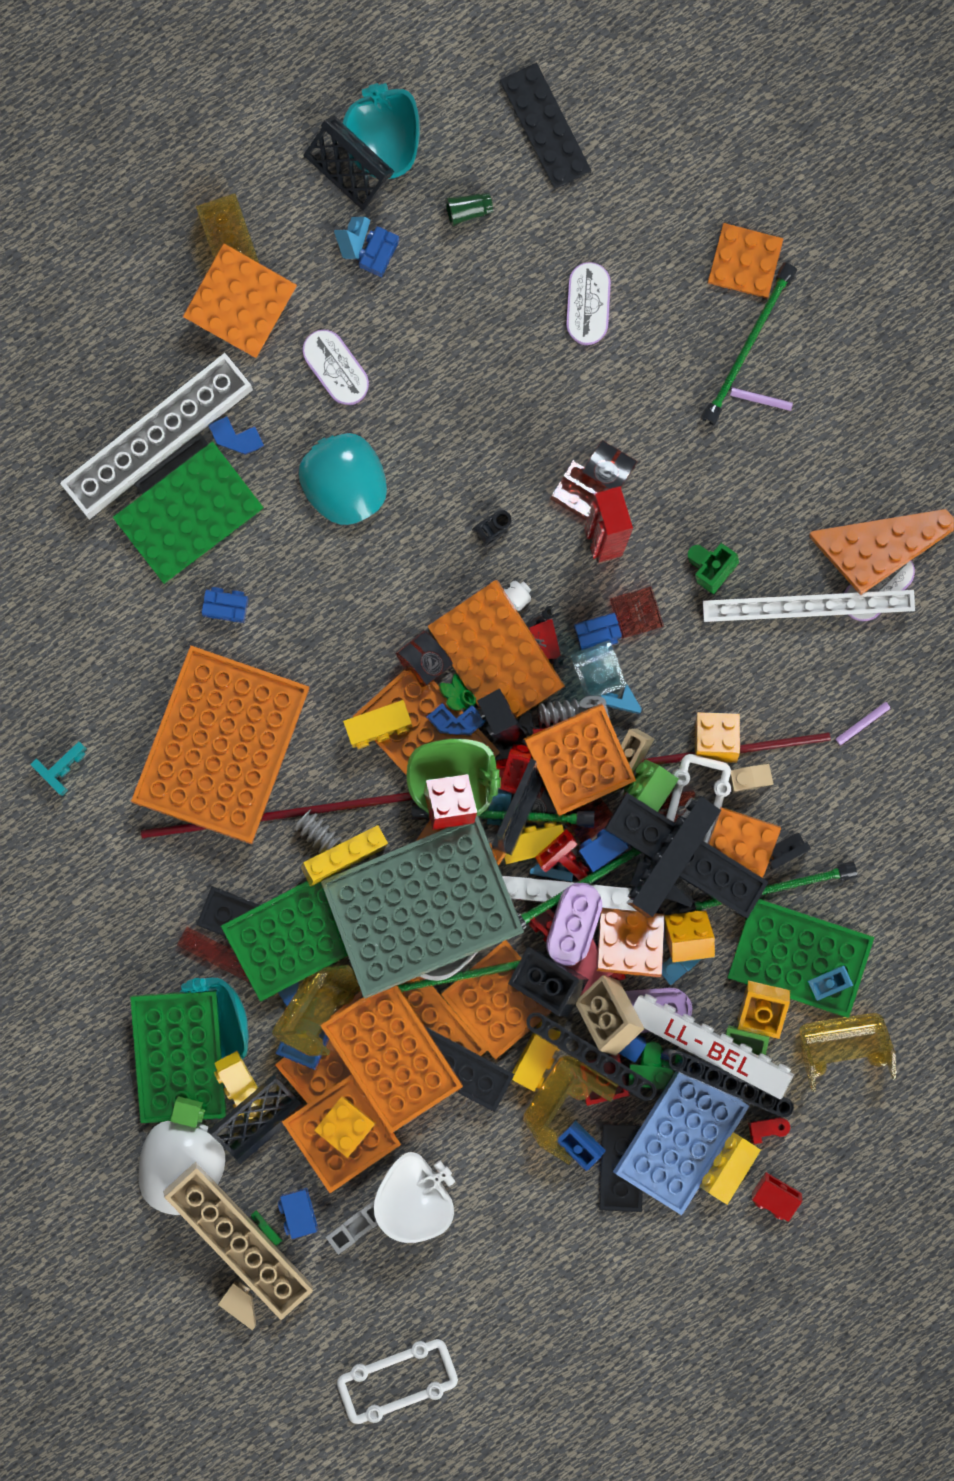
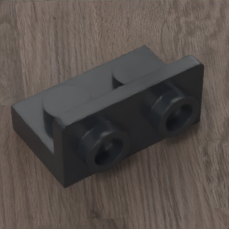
[768,833,811,871]

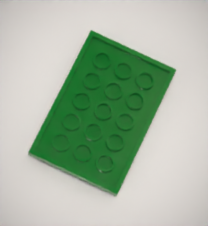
[112,441,264,584]
[221,873,348,1002]
[727,899,875,1018]
[130,990,227,1123]

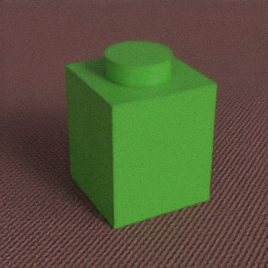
[171,1096,205,1128]

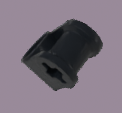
[472,510,512,547]

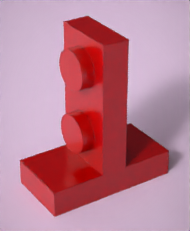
[499,744,532,794]
[535,829,589,881]

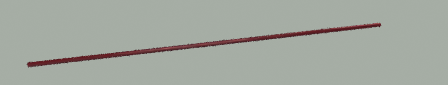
[141,732,831,839]

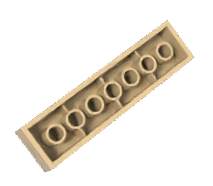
[163,1162,313,1320]

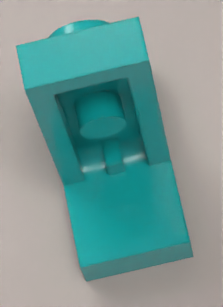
[30,741,87,796]

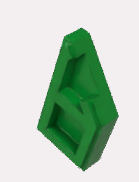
[251,1210,283,1246]

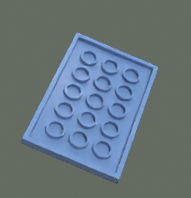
[613,1067,749,1215]

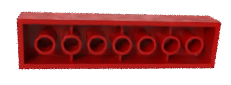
[584,486,633,563]

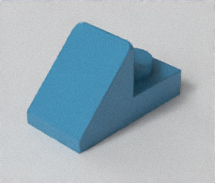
[334,217,370,259]
[601,684,641,714]
[487,788,512,825]
[529,864,573,882]
[662,957,701,985]
[808,966,853,1001]

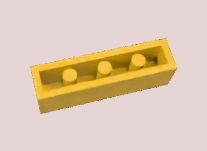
[301,825,388,886]

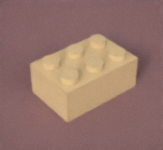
[576,975,645,1056]

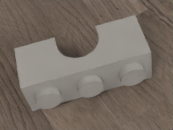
[326,1199,378,1255]

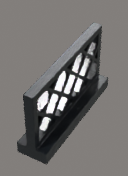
[303,116,395,211]
[492,759,544,856]
[208,1074,304,1165]

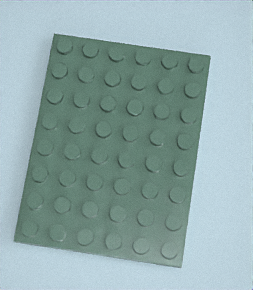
[321,815,524,999]

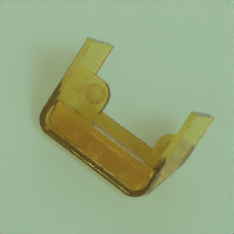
[272,965,361,1056]
[799,1013,897,1092]
[523,1056,618,1165]

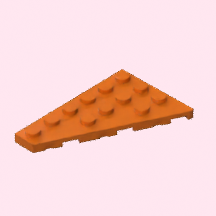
[809,509,954,595]

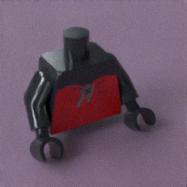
[526,605,570,669]

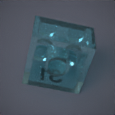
[570,640,627,697]

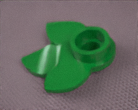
[439,674,476,711]

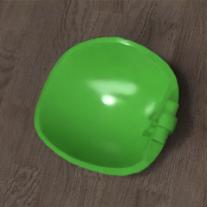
[407,739,501,816]

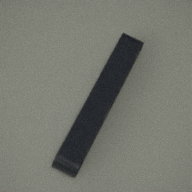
[526,1013,656,1101]
[660,1049,794,1118]

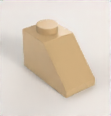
[621,729,654,772]
[729,764,774,793]
[218,1281,256,1330]

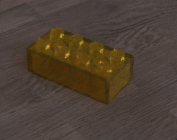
[196,193,259,263]

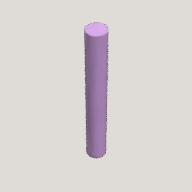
[730,388,793,411]
[835,702,890,746]

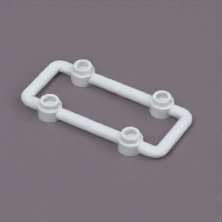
[666,754,731,843]
[337,1339,458,1424]

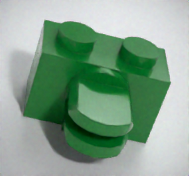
[687,543,739,595]
[627,1042,673,1089]

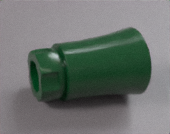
[445,193,493,226]

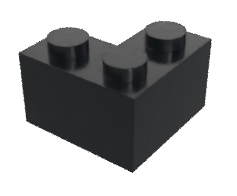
[477,688,527,749]

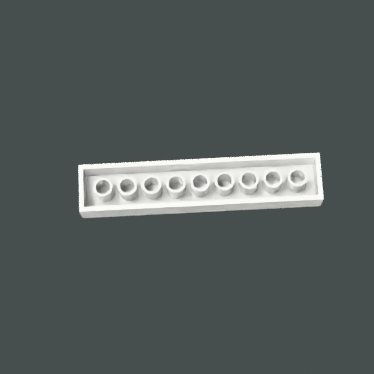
[60,353,253,520]

